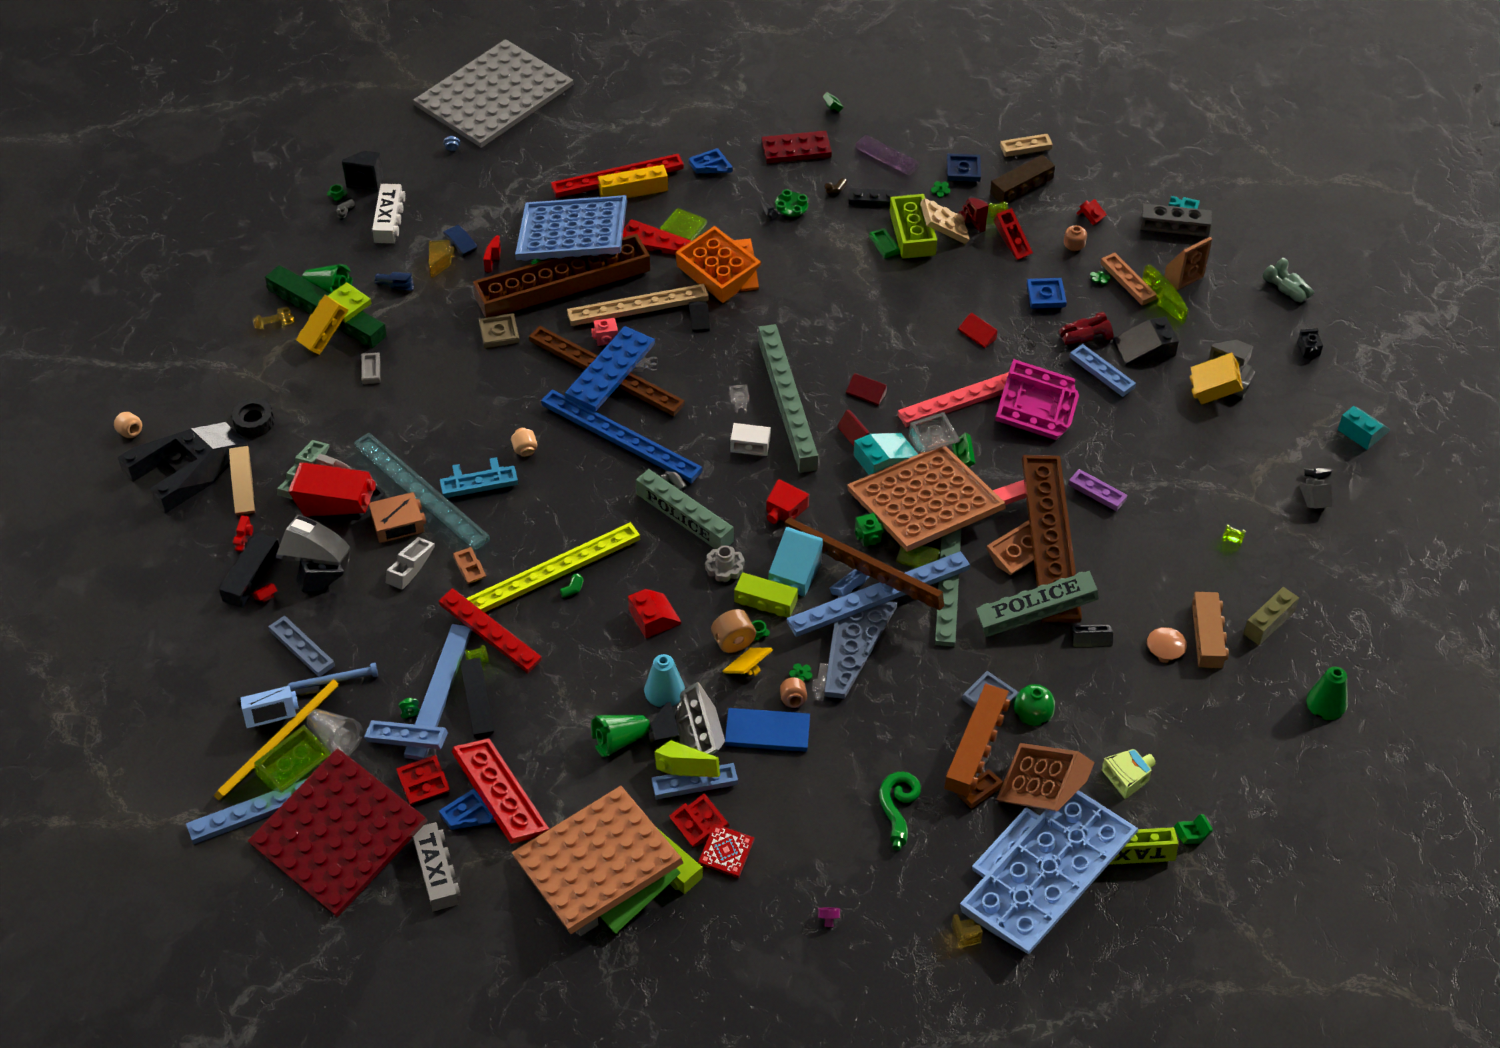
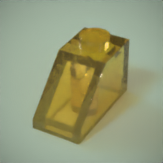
[429,240,455,278]

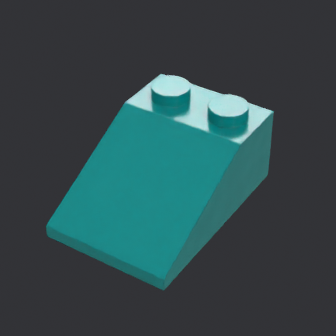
[854,433,918,475]

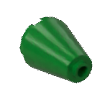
[302,264,353,293]
[1306,667,1348,720]
[591,715,651,757]

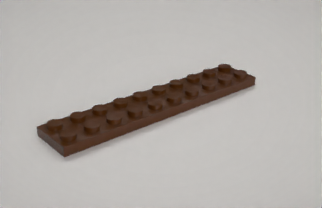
[1021,455,1082,623]

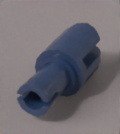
[374,272,414,291]

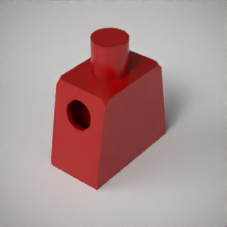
[766,479,809,524]

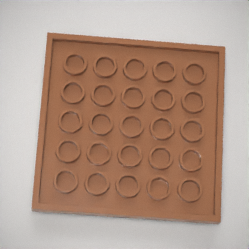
[847,444,1006,552]
[512,786,683,934]

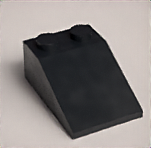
[1113,316,1179,365]

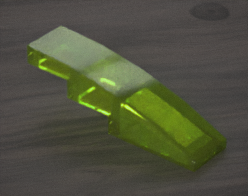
[1142,264,1188,324]

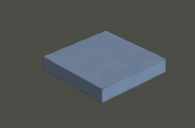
[962,671,1019,712]

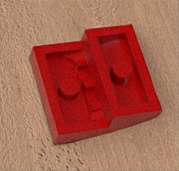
[396,755,450,805]
[669,793,730,848]

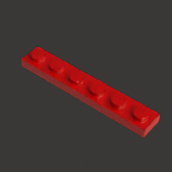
[439,588,542,673]

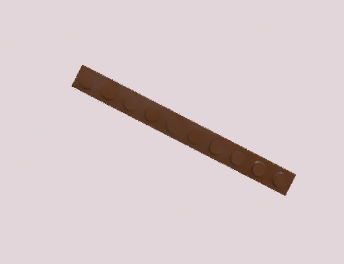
[529,326,685,416]
[785,517,945,611]

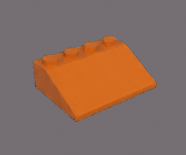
[676,226,761,303]

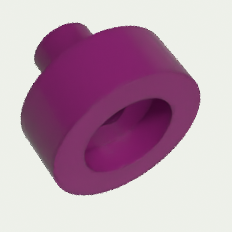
[818,907,840,927]

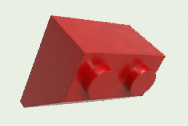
[628,589,681,638]

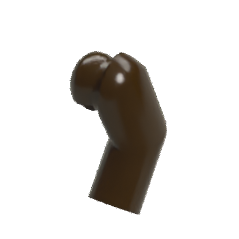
[824,178,848,194]

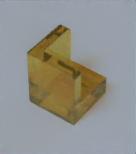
[952,914,983,948]

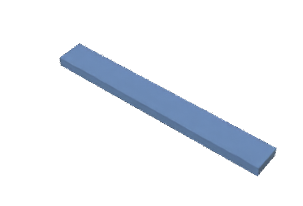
[404,624,472,760]

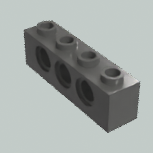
[1140,203,1212,237]

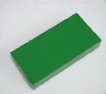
[869,228,900,259]

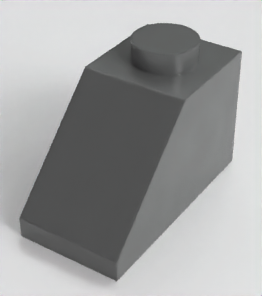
[1209,340,1253,368]

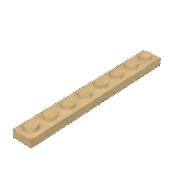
[567,284,708,326]

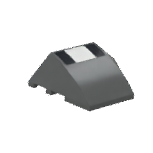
[276,515,350,566]

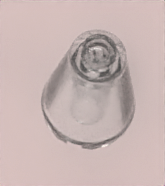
[307,709,363,755]

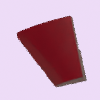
[958,198,989,232]

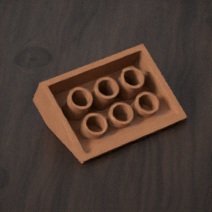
[996,743,1095,812]

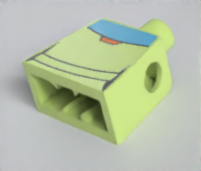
[1102,749,1156,799]

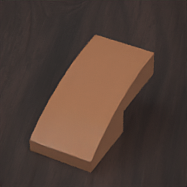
[453,547,486,584]

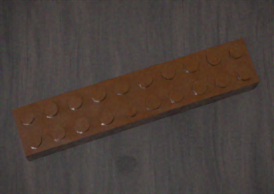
[473,234,650,318]

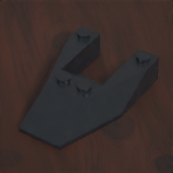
[118,422,248,514]

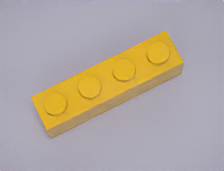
[598,165,668,198]

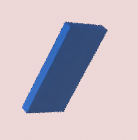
[725,708,810,752]

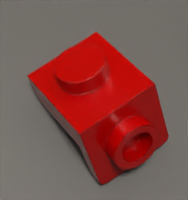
[1076,199,1107,225]

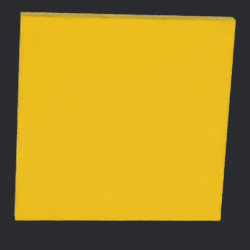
[723,648,773,676]

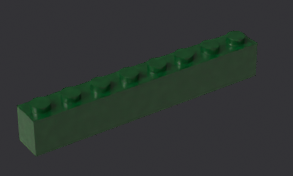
[265,265,387,349]

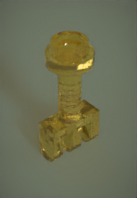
[253,307,295,329]

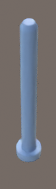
[287,663,378,690]

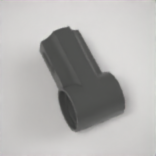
[1232,364,1255,398]

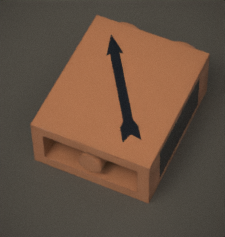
[369,492,426,543]

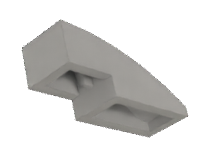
[386,537,435,589]

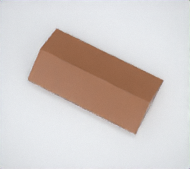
[986,520,1034,575]

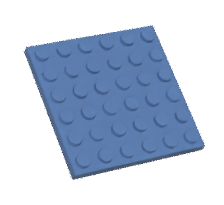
[515,195,627,261]

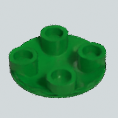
[775,189,808,217]

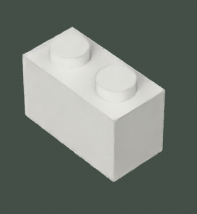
[730,423,771,456]

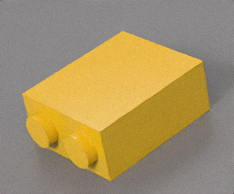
[1190,353,1243,405]

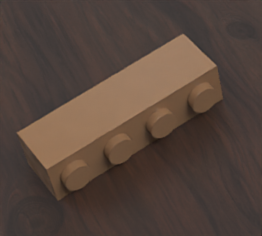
[1192,592,1229,668]

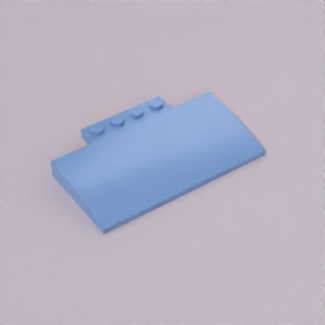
[960,790,1138,954]

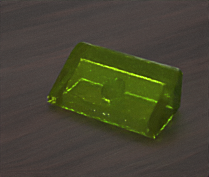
[896,545,940,568]

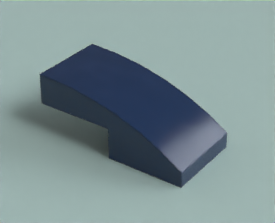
[443,225,478,257]

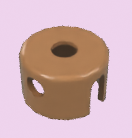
[711,609,756,653]

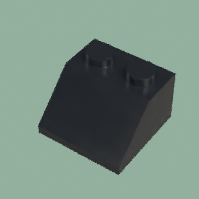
[342,151,384,191]

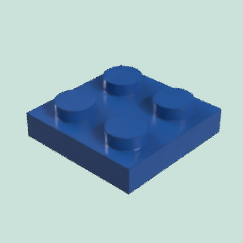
[1026,278,1067,309]

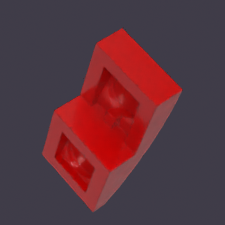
[483,236,501,272]

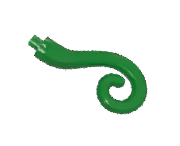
[879,771,921,850]

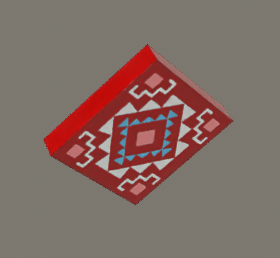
[698,824,754,878]

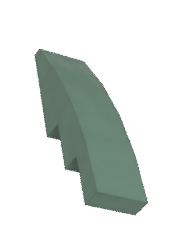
[277,440,329,499]

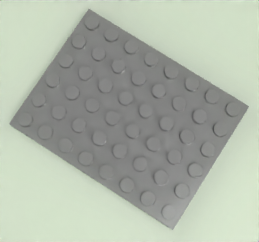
[413,39,573,148]

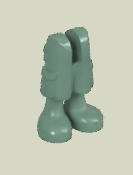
[1262,258,1314,303]

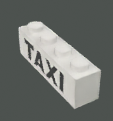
[372,184,405,243]

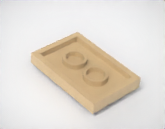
[920,198,970,244]

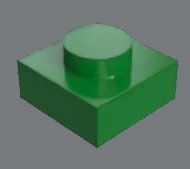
[823,92,844,112]

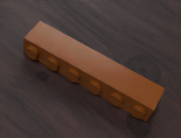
[944,683,1010,797]

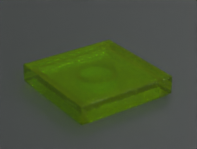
[660,208,707,241]

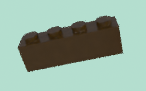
[990,155,1055,204]

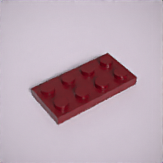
[761,131,832,163]

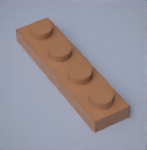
[1100,253,1157,305]

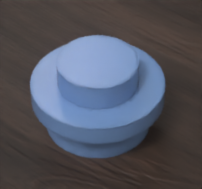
[443,136,460,151]

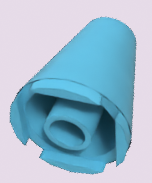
[644,654,685,708]

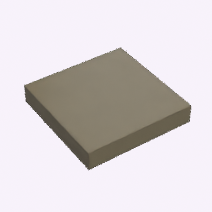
[479,313,520,348]

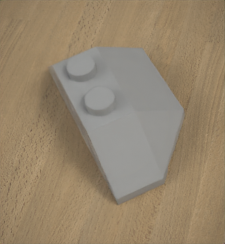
[675,682,725,755]

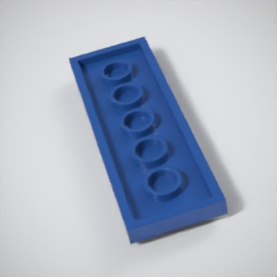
[565,326,655,412]

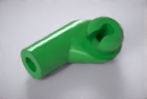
[560,574,583,598]

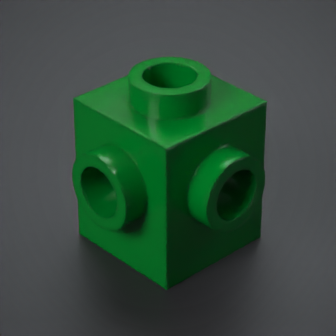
[855,513,884,547]

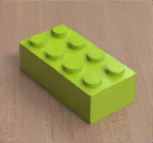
[889,194,937,259]

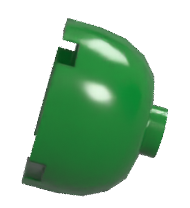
[1014,684,1055,726]

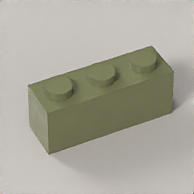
[1244,587,1299,645]

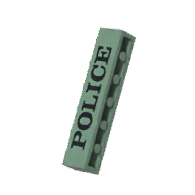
[636,469,734,549]
[976,571,1099,637]

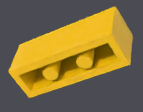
[296,295,349,355]

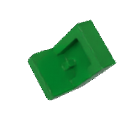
[1174,814,1213,844]

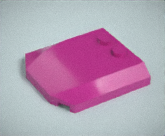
[995,359,1079,440]

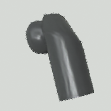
[336,199,355,218]
[660,471,687,491]

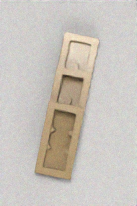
[229,446,255,515]

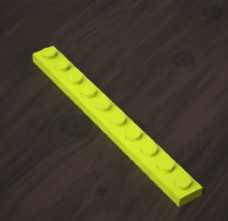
[466,522,640,612]

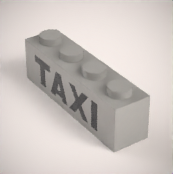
[413,822,460,912]

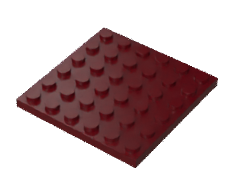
[248,747,427,918]

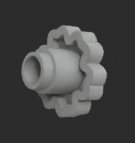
[705,546,744,582]

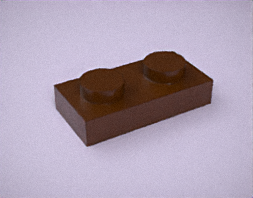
[957,769,1003,809]

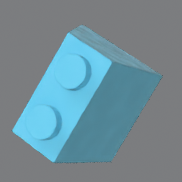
[768,527,823,597]

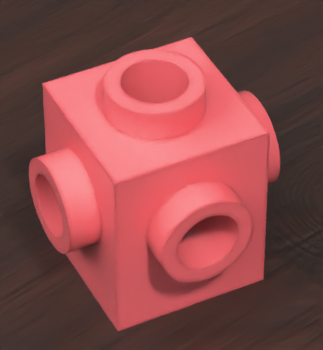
[591,318,618,346]

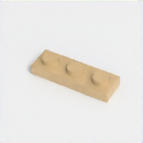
[1000,134,1053,157]

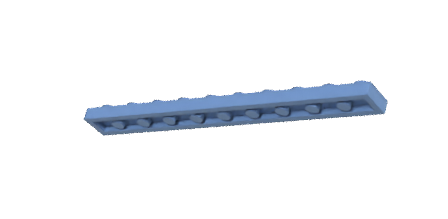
[787,551,970,637]

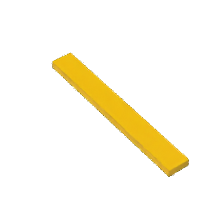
[213,679,338,800]

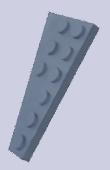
[824,596,897,699]

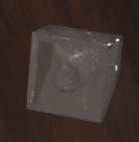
[909,412,960,452]

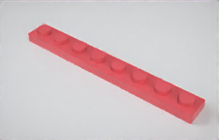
[897,372,1009,427]

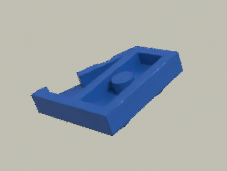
[688,148,733,173]
[439,789,496,830]

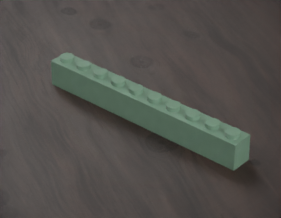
[758,324,818,473]

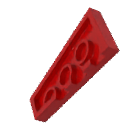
[622,219,691,255]

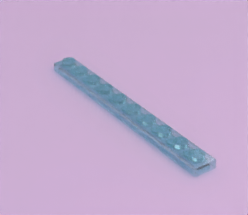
[354,433,490,550]

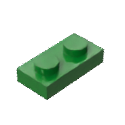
[952,433,975,468]

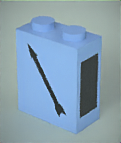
[241,686,299,728]

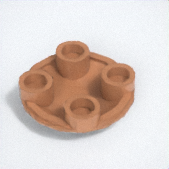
[1146,627,1187,663]

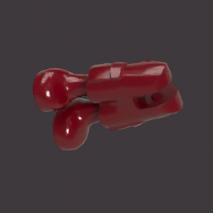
[1058,312,1114,345]

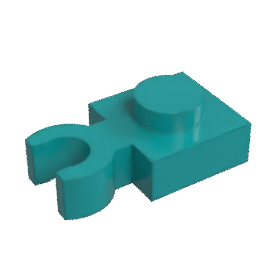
[1168,196,1200,209]

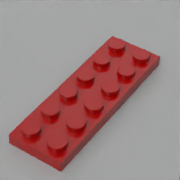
[451,738,549,844]

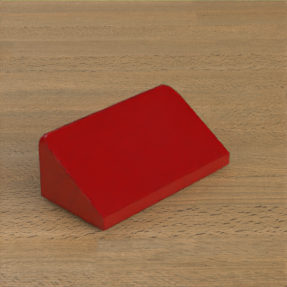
[958,313,997,348]

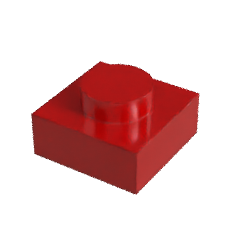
[252,584,277,602]

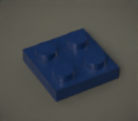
[947,154,981,182]

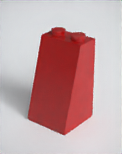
[288,462,376,516]

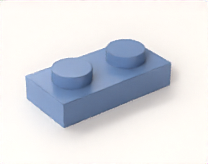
[829,569,870,596]

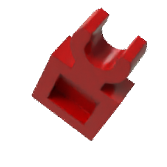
[233,516,253,552]

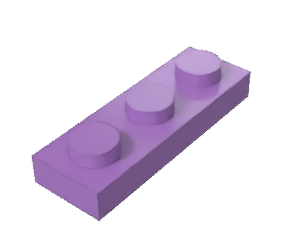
[1068,469,1127,511]

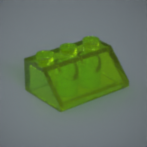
[254,725,331,793]

